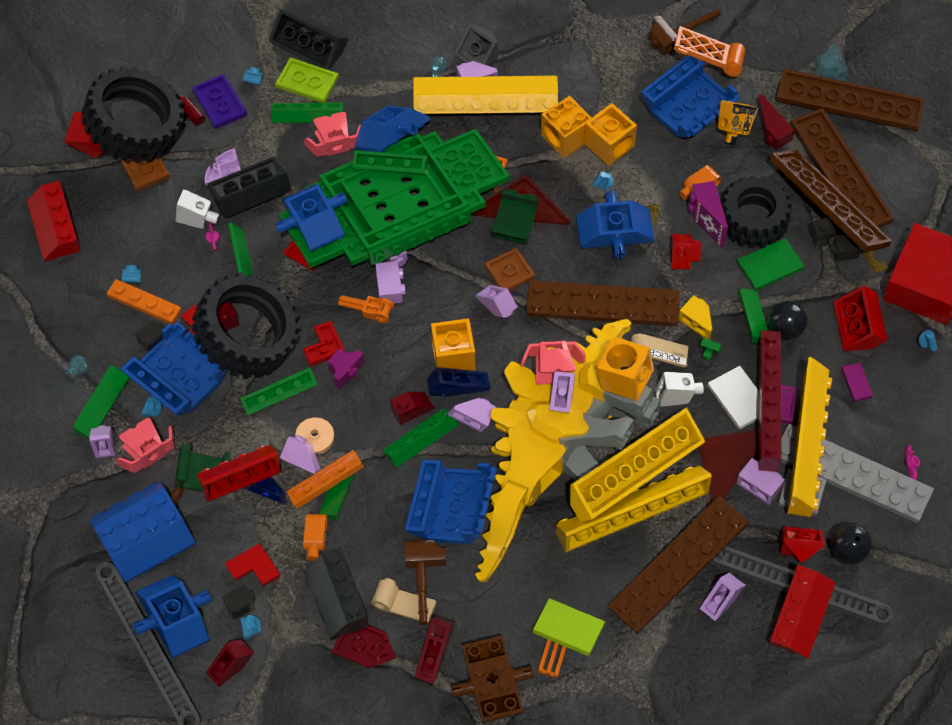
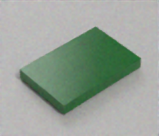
[737,238,805,291]

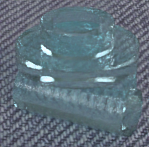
[430,56,447,77]
[65,355,87,375]

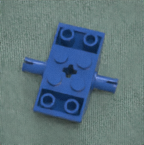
[355,106,430,152]
[275,184,348,251]
[576,190,654,259]
[132,575,212,659]

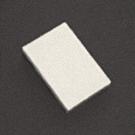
[707,366,759,430]

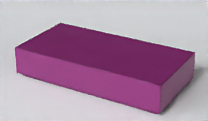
[841,363,873,403]
[781,385,799,425]

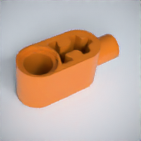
[679,165,722,200]
[303,514,327,561]

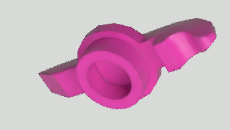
[206,222,219,251]
[905,445,920,480]

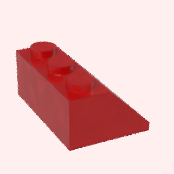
[833,285,888,352]

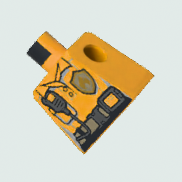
[718,100,758,144]

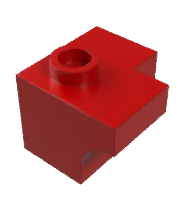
[671,234,701,269]

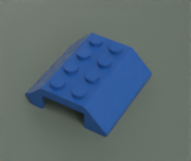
[641,55,740,137]
[121,322,227,415]
[405,460,497,545]
[90,482,196,583]

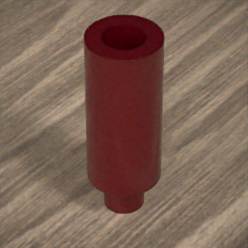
[177,95,205,126]

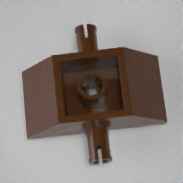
[450,635,534,723]

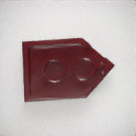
[331,625,396,669]

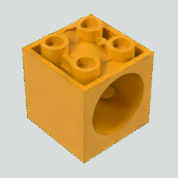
[541,96,591,158]
[584,103,637,166]
[431,318,475,376]
[596,336,654,401]

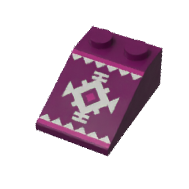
[688,181,728,247]

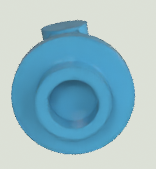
[243,67,263,85]
[592,171,613,190]
[122,265,142,283]
[919,329,938,352]
[141,397,162,417]
[240,615,261,639]

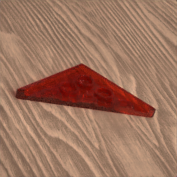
[471,174,570,225]
[699,430,759,502]

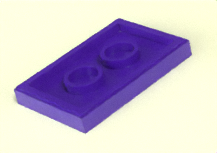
[192,74,247,130]

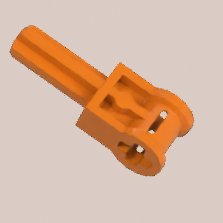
[338,295,394,323]

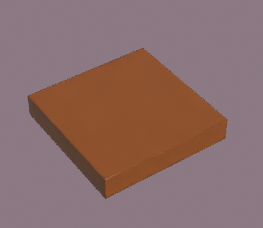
[122,156,170,192]
[484,248,535,291]

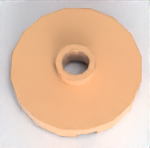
[295,417,334,454]

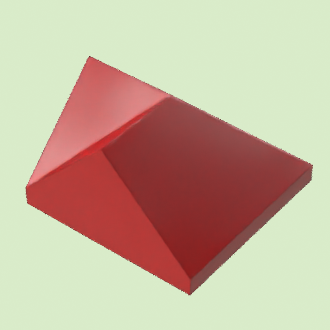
[780,526,825,563]

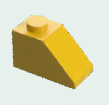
[678,295,712,340]

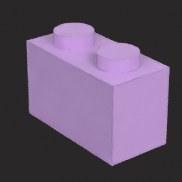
[375,261,406,303]
[737,458,785,505]

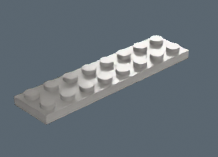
[781,424,934,523]

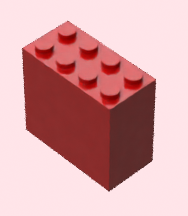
[883,223,952,325]

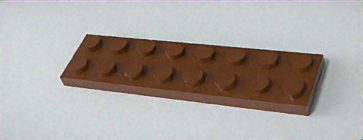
[776,69,925,131]
[790,108,894,228]
[770,149,892,252]
[527,280,680,327]
[608,496,749,635]

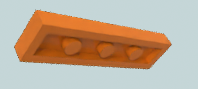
[106,279,182,325]
[286,450,364,509]

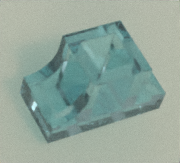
[816,44,848,82]

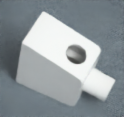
[175,189,220,229]
[655,372,704,407]

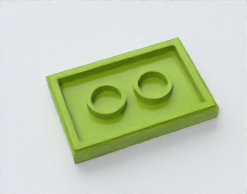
[275,57,339,103]
[533,598,605,657]

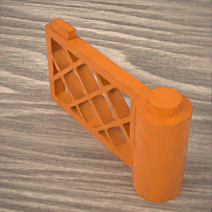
[674,26,745,77]

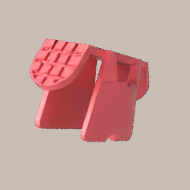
[304,112,361,157]
[520,341,586,385]
[116,418,175,473]

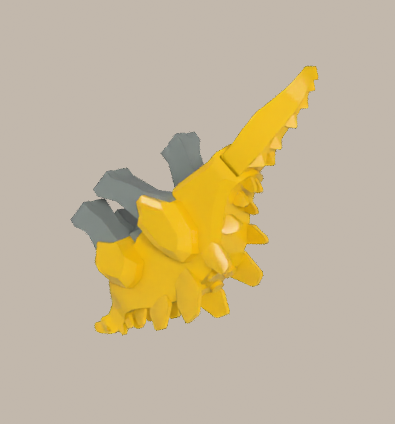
[475,319,661,582]

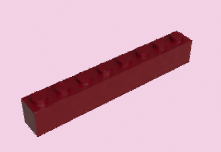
[759,330,782,472]

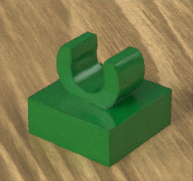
[701,338,722,361]

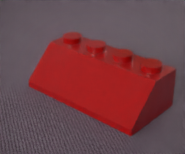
[27,181,80,262]
[196,445,281,503]
[769,565,836,659]

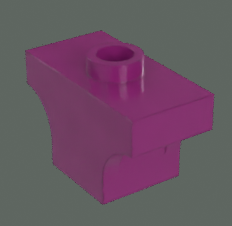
[327,348,364,389]

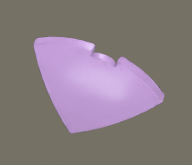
[205,148,241,186]

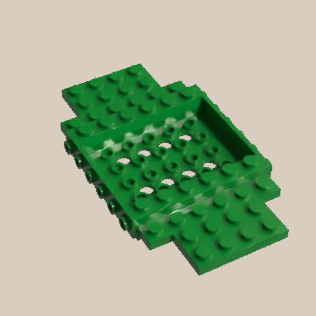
[278,129,510,268]

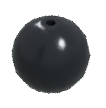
[768,301,808,340]
[830,523,872,564]

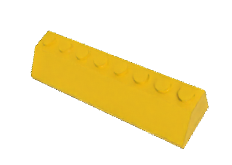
[413,76,558,114]
[787,357,832,517]
[570,408,705,522]
[555,466,712,553]

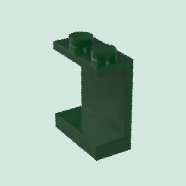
[491,189,538,245]
[174,443,231,492]

